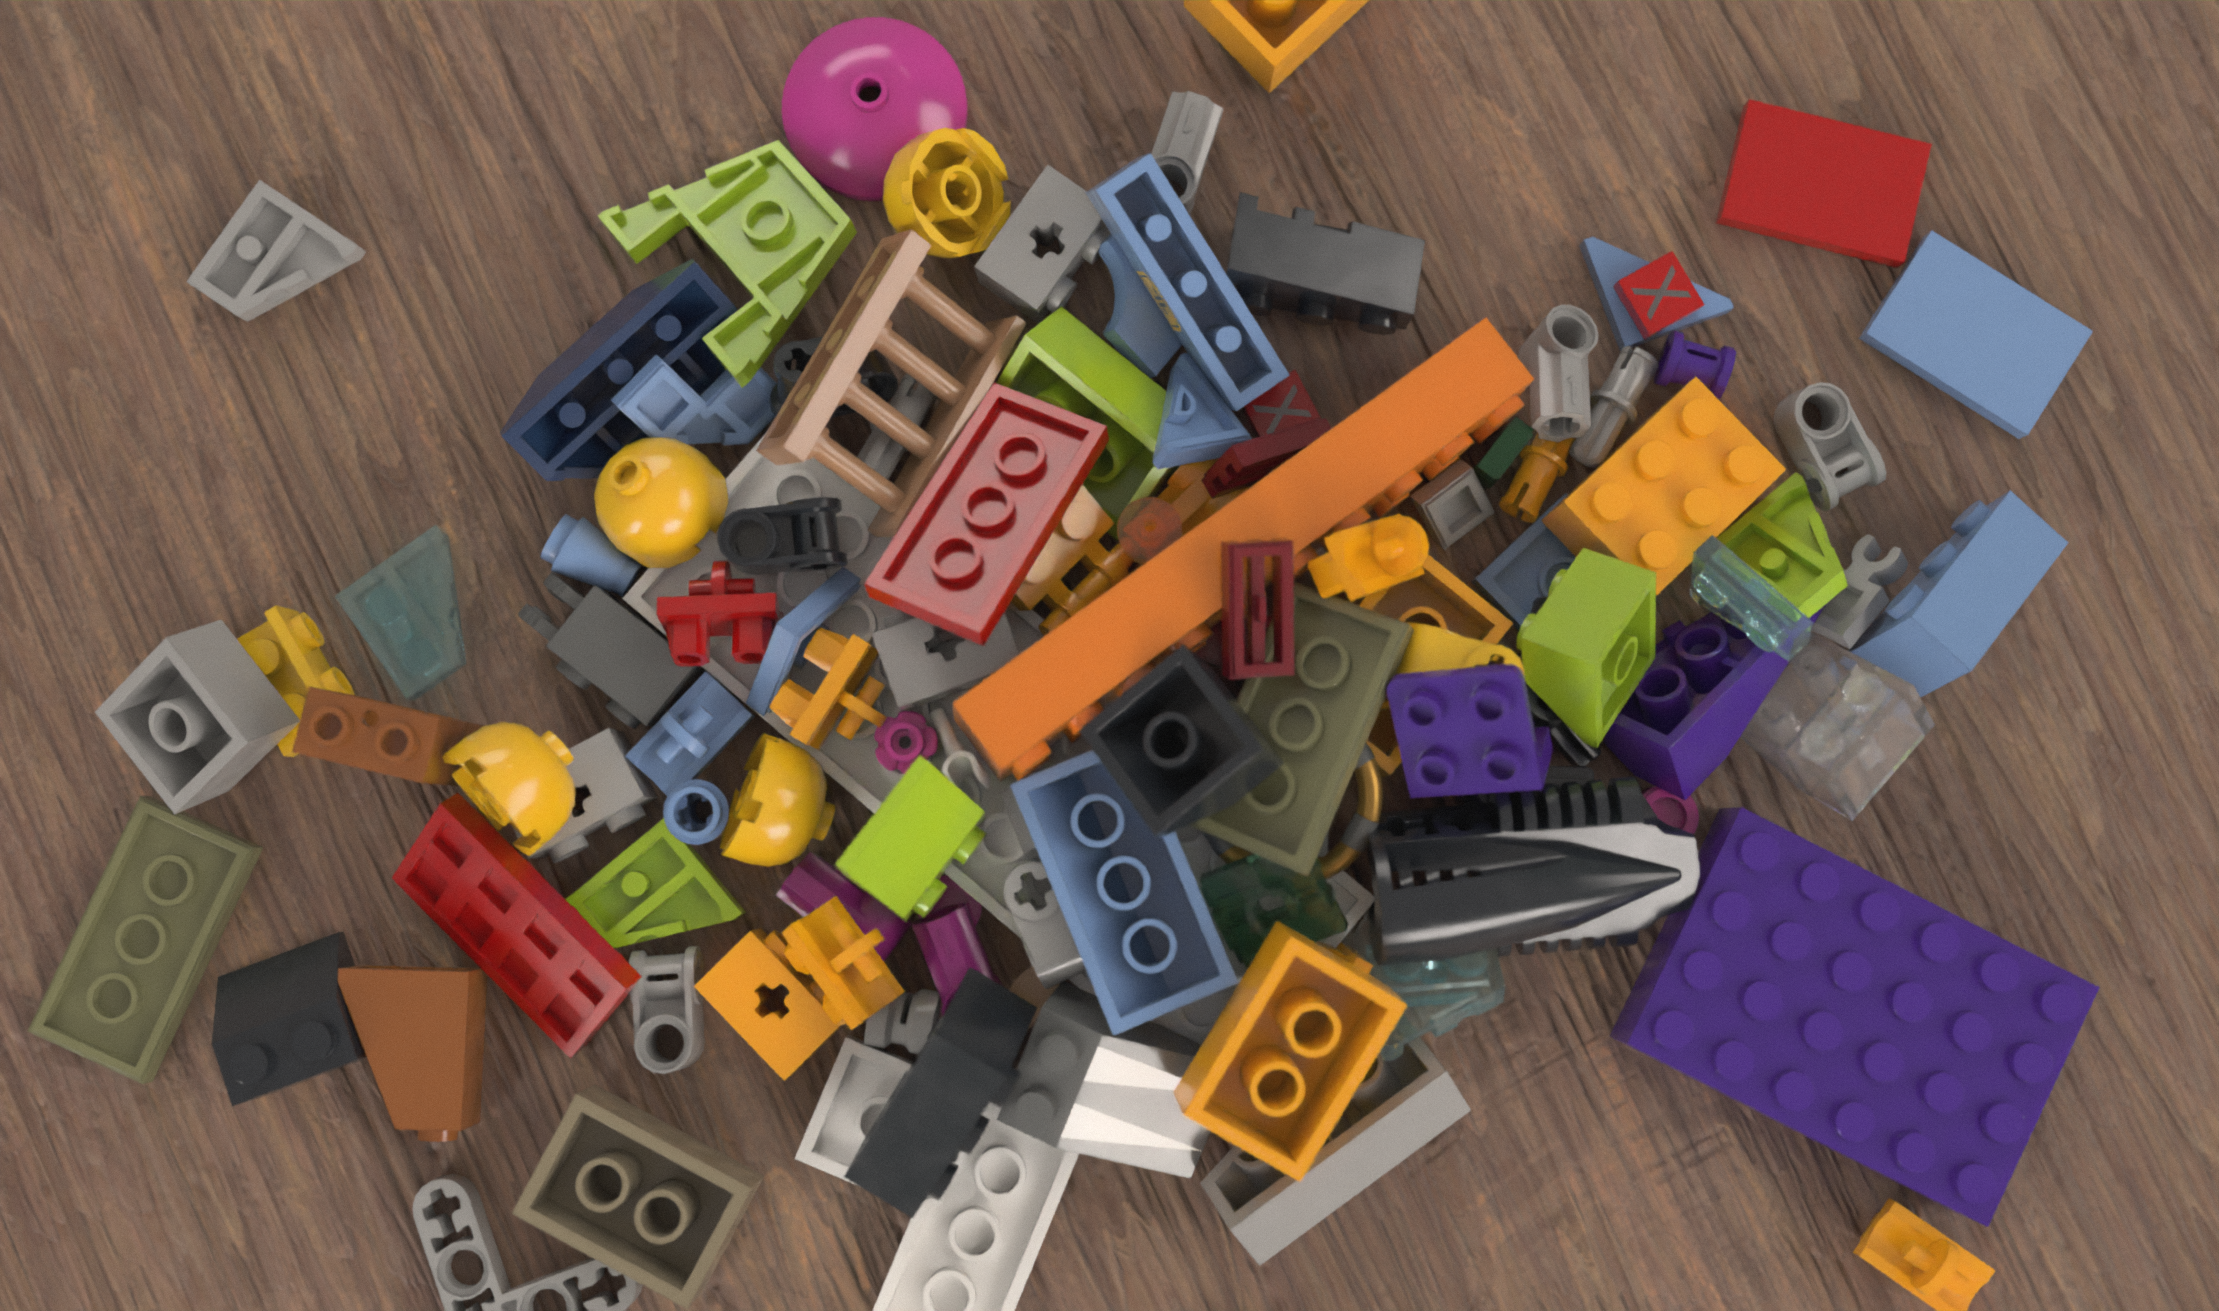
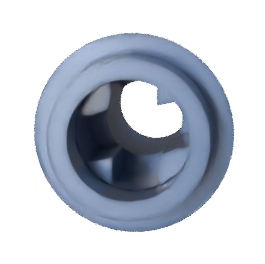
[540,514,642,597]
[663,779,729,845]

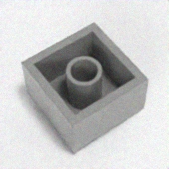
[95,620,300,815]

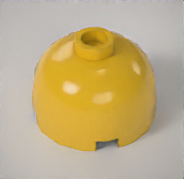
[883,128,1011,258]
[594,437,729,568]
[443,722,575,856]
[720,733,835,867]

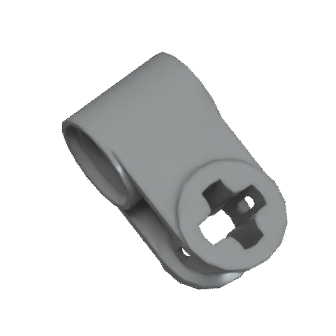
[1773,382,1886,511]
[1004,858,1086,990]
[629,946,705,1074]

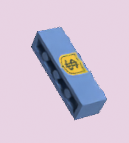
[1085,153,1290,411]

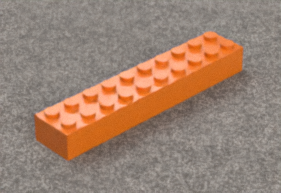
[952,317,1534,782]

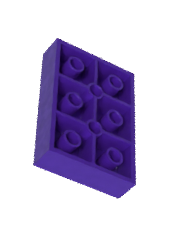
[1609,807,2100,1227]

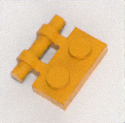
[1012,484,1141,636]

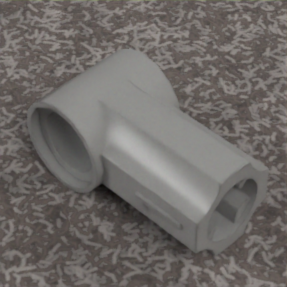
[1151,91,1223,215]
[1518,305,1599,442]

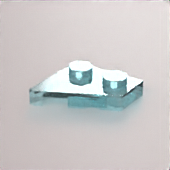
[335,525,467,701]
[1689,535,1813,661]
[1365,945,1505,1061]

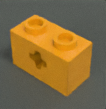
[694,928,844,1081]

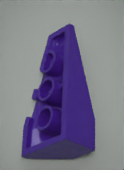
[1602,585,1827,800]

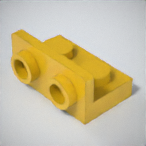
[237,605,355,757]

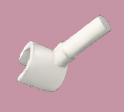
[929,708,991,793]

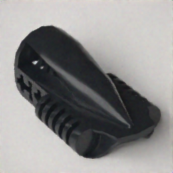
[1367,776,1700,966]

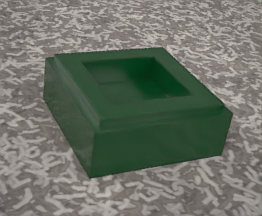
[1473,416,1534,490]

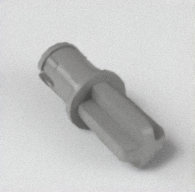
[1569,346,1659,468]
[857,374,938,480]

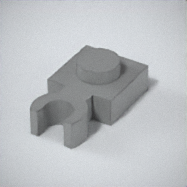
[1810,534,1908,649]

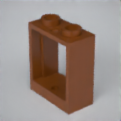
[292,686,485,786]

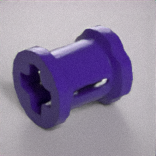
[1654,330,1736,400]

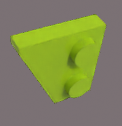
[1705,472,1848,627]
[565,818,746,949]

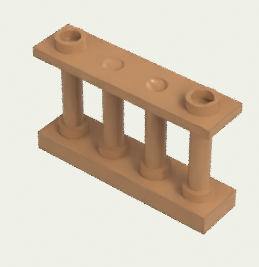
[756,229,1026,537]

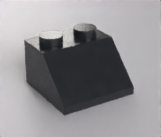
[1079,644,1284,838]
[211,931,367,1106]

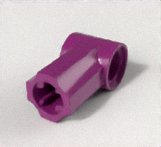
[776,852,913,961]
[912,902,1004,1016]

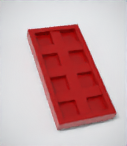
[392,793,642,1059]

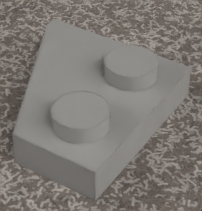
[186,179,366,322]

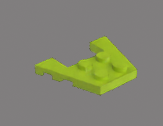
[598,140,857,388]

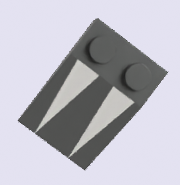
[997,981,1211,1178]

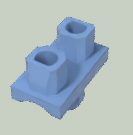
[626,671,755,796]

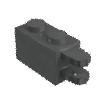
[518,572,706,729]

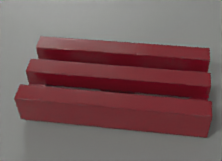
[1201,418,1332,499]
[1221,538,1294,679]

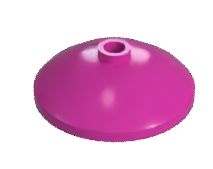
[782,17,968,201]

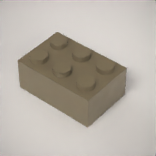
[511,1085,764,1309]

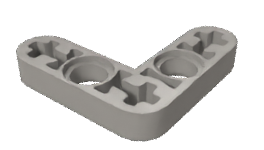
[412,1174,643,1311]

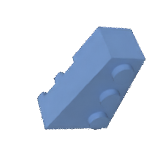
[1841,490,2068,709]

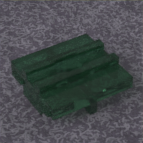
[1200,854,1348,969]

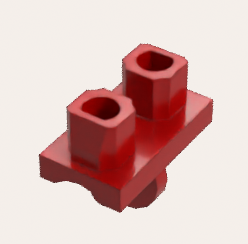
[657,560,784,667]

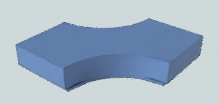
[1098,233,1182,378]

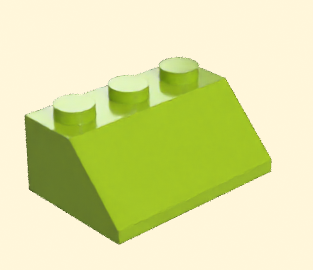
[996,306,1180,540]

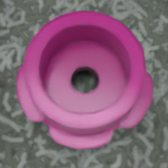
[874,711,938,774]

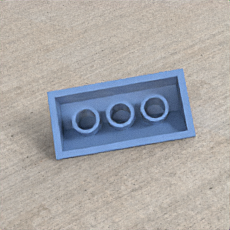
[1010,750,1238,1036]

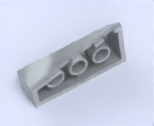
[1200,1015,1471,1266]

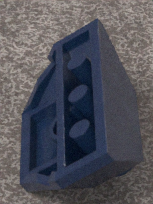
[500,259,737,481]

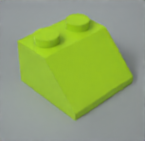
[1516,548,1656,748]
[835,755,987,922]

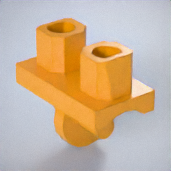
[1308,513,1429,601]
[770,627,887,750]
[782,896,905,1030]
[1853,1198,1995,1311]

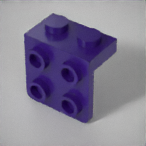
[1387,664,1553,798]

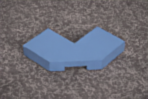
[611,354,777,445]

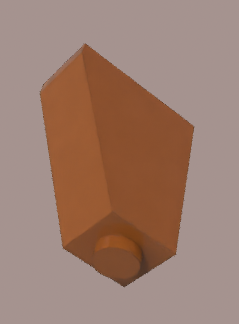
[337,965,488,1142]

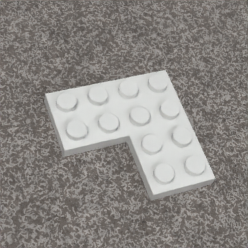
[795,1035,1079,1311]

